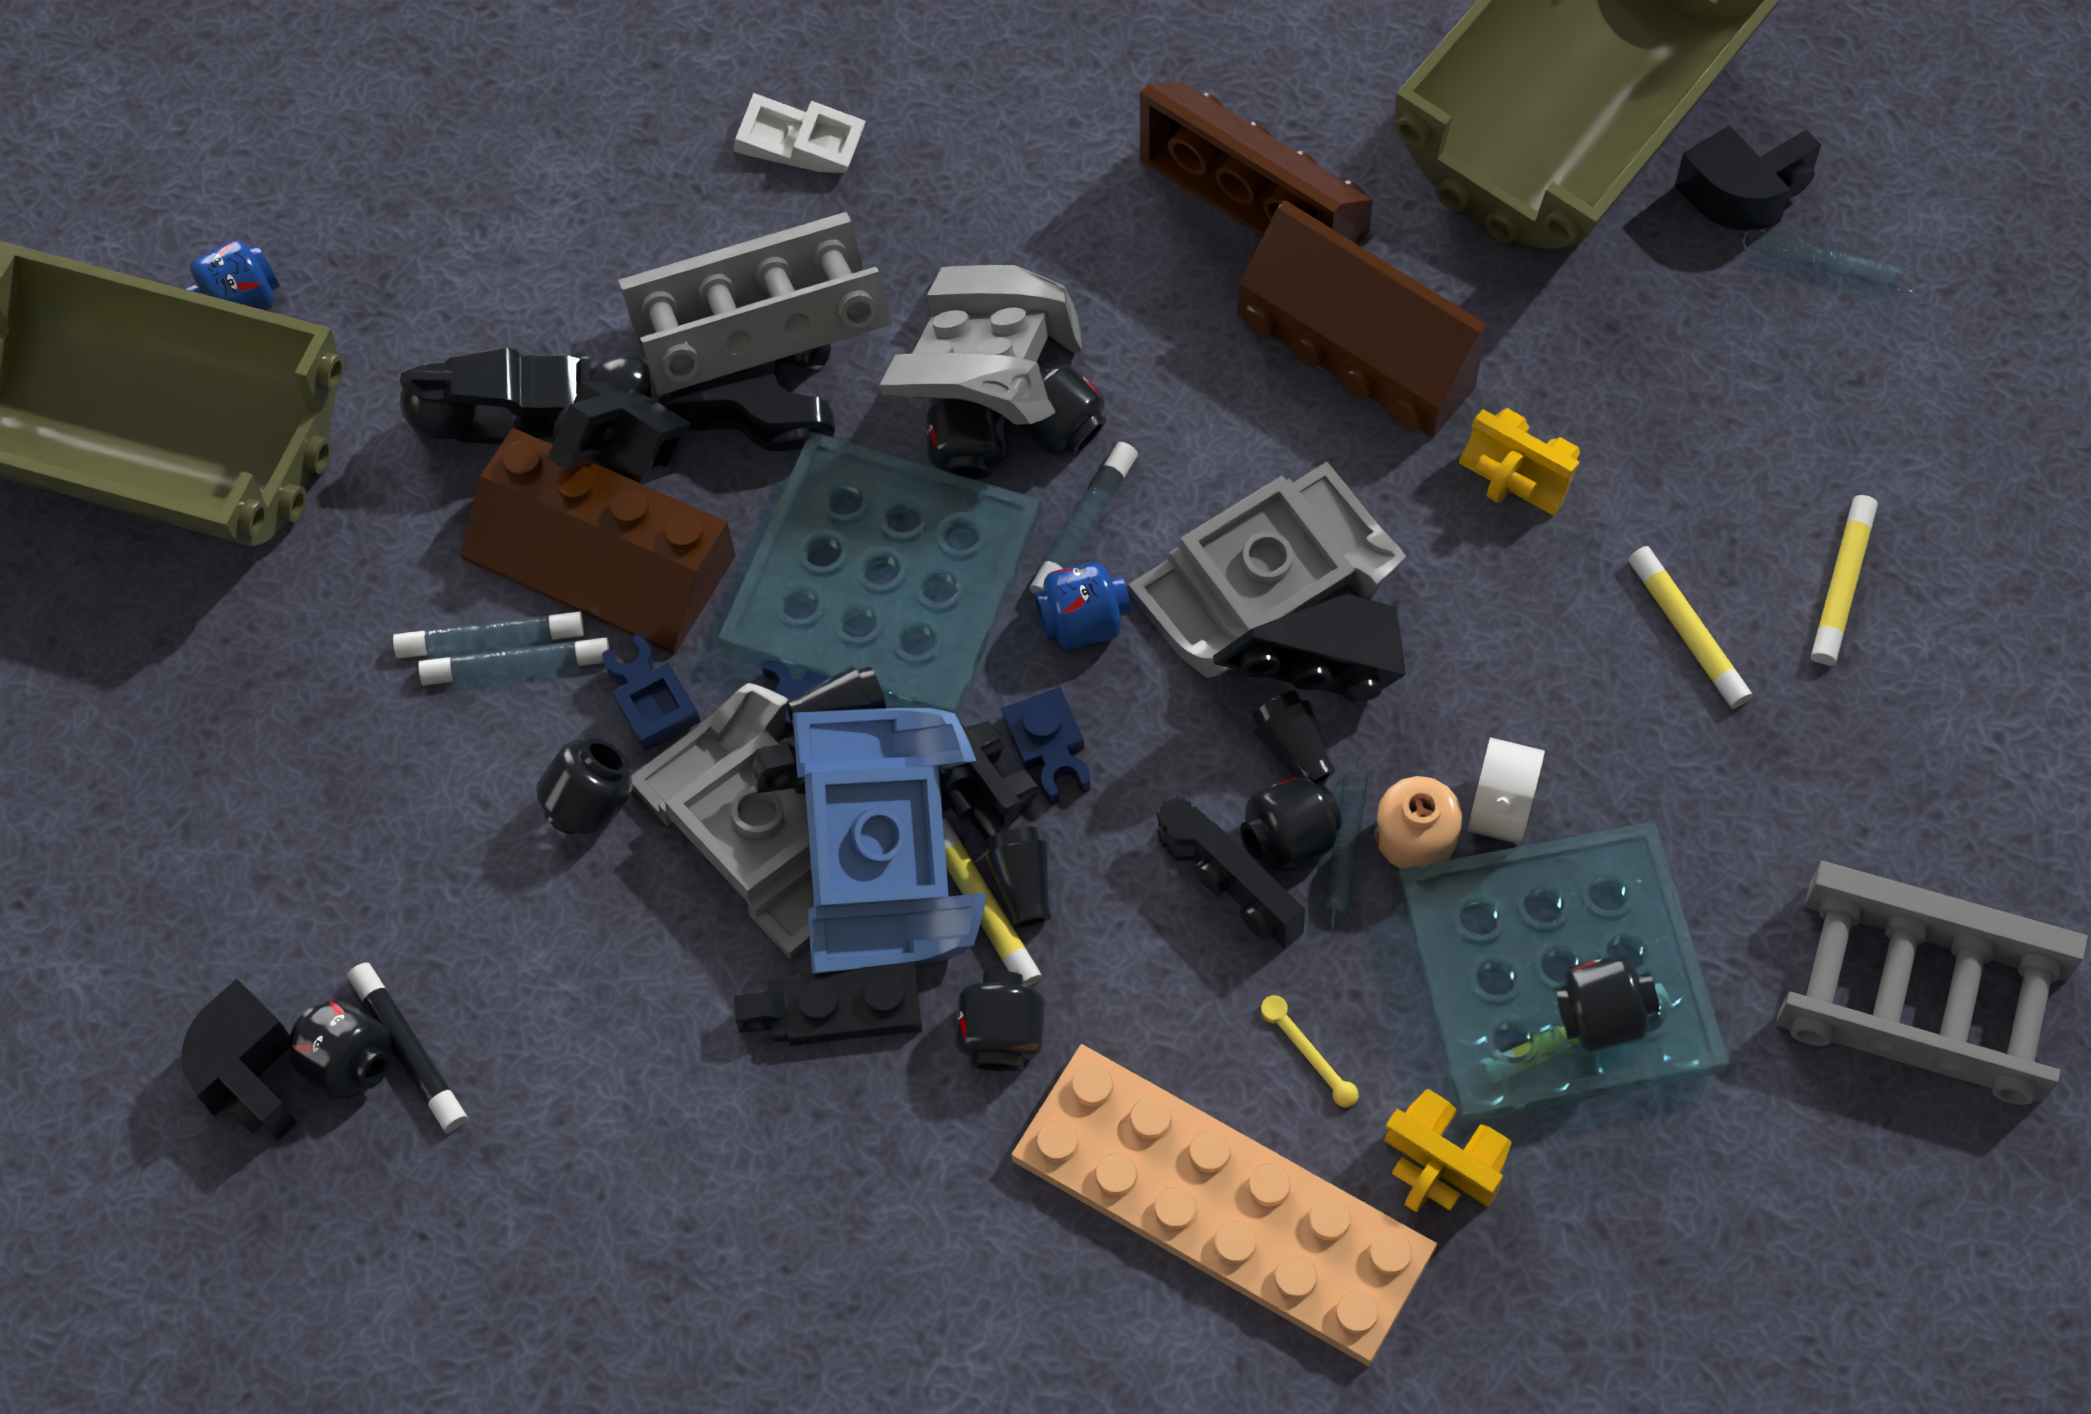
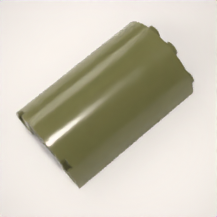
[1395,0,1781,249]
[0,241,344,546]

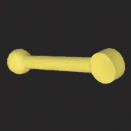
[1261,995,1359,1108]

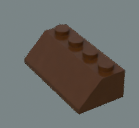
[1140,82,1373,245]
[1238,200,1487,438]
[460,427,736,655]

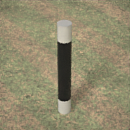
[347,963,468,1133]

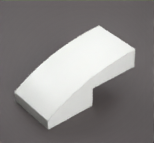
[733,93,866,173]

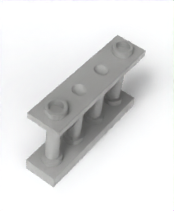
[618,212,892,396]
[1775,860,2088,1105]

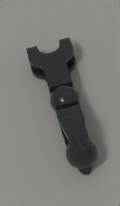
[400,343,835,451]

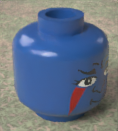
[185,240,280,311]
[1034,561,1131,651]

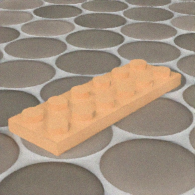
[1011,1044,1437,1367]

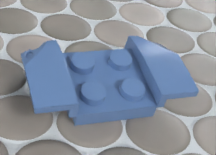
[793,708,987,974]

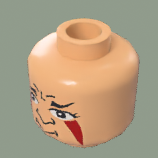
[1374,776,1463,873]

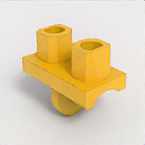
[1458,408,1580,516]
[1384,1089,1512,1213]

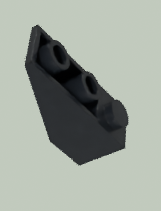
[1213,594,1406,702]

